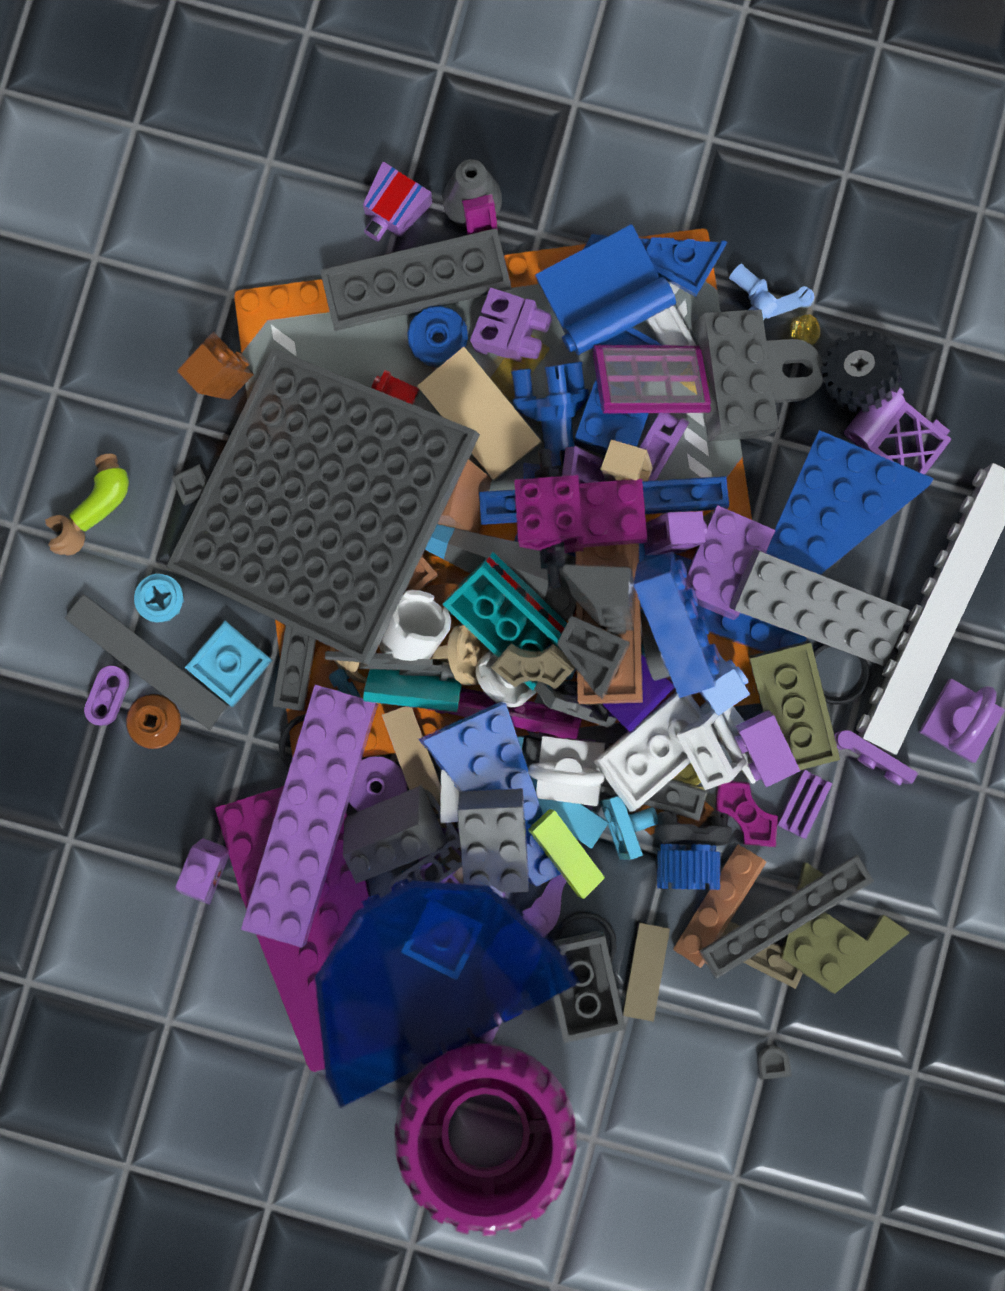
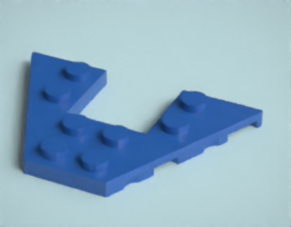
[584,234,727,394]

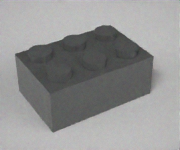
[458,788,529,895]
[542,930,626,1043]

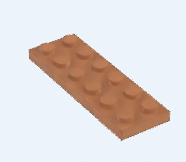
[576,543,643,704]

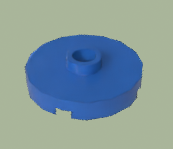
[408,306,468,368]

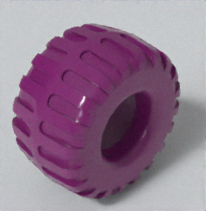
[394,1043,577,1236]

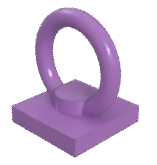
[919,679,1005,763]

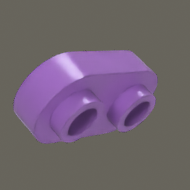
[84,666,129,726]

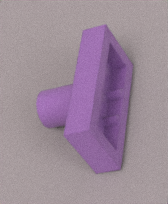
[562,446,606,483]

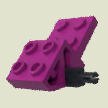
[514,449,647,589]

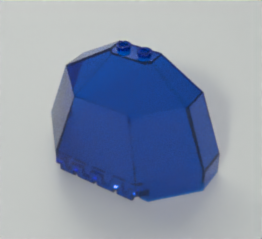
[315,878,580,1108]

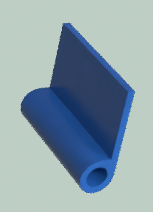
[535,224,676,355]

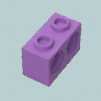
[644,511,707,555]

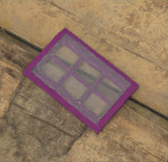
[593,345,711,413]

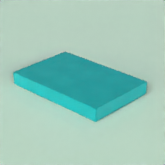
[363,669,462,712]

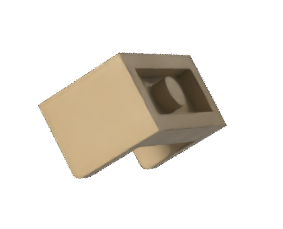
[601,440,653,481]

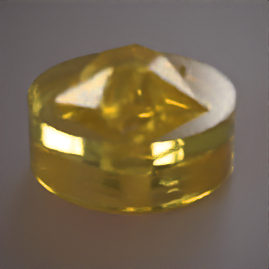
[791,314,820,345]

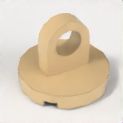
[431,624,489,686]

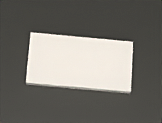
[593,692,720,812]

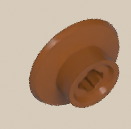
[126,694,181,749]

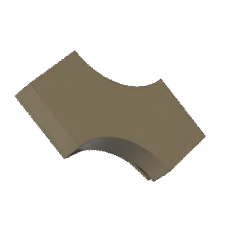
[491,643,575,689]

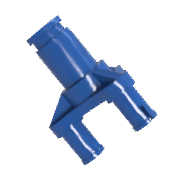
[511,362,589,466]

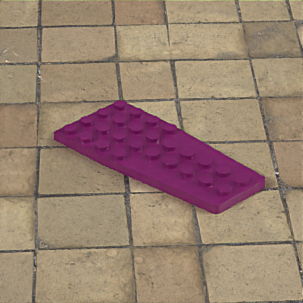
[215,786,400,1072]

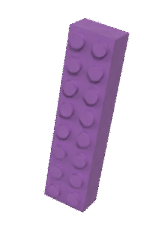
[241,685,378,947]

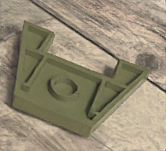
[780,862,910,994]

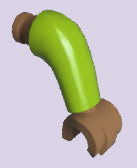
[45,454,129,556]

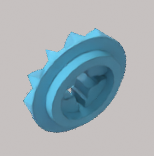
[134,574,184,623]

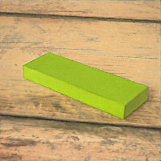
[528,809,605,899]

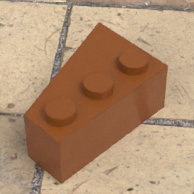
[177,332,254,400]

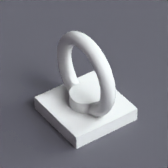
[528,735,606,806]

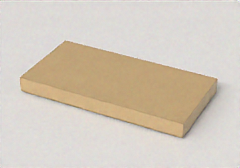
[417,347,541,481]

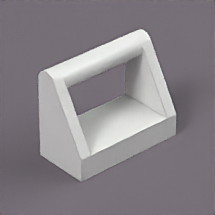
[677,710,747,790]

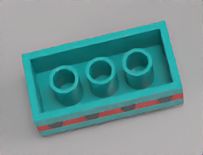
[442,552,567,691]

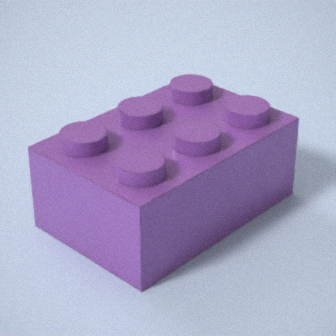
[684,505,775,620]

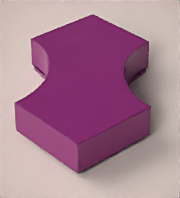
[715,781,778,847]

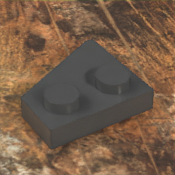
[557,616,630,699]
[534,681,617,728]

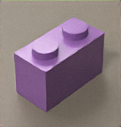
[734,710,800,787]

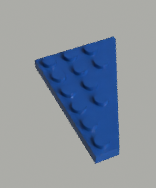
[766,430,934,575]

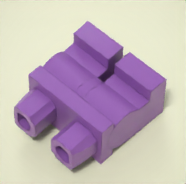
[470,287,552,362]

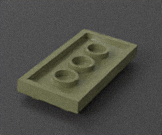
[749,640,840,770]

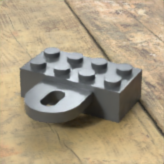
[692,309,823,442]

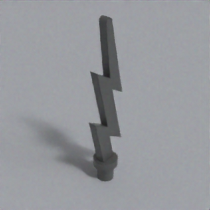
[325,651,455,681]

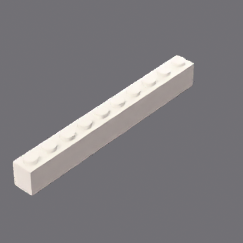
[856,463,1005,755]

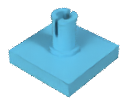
[599,796,658,860]

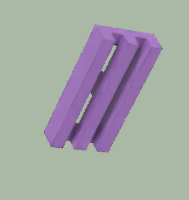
[777,770,832,839]

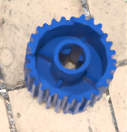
[657,844,720,890]

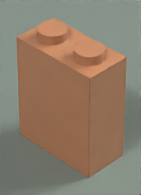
[437,459,492,534]

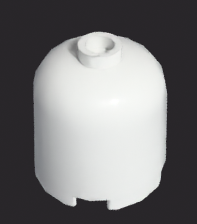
[379,590,451,661]

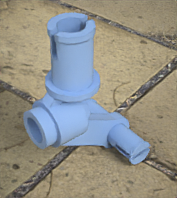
[729,263,814,320]

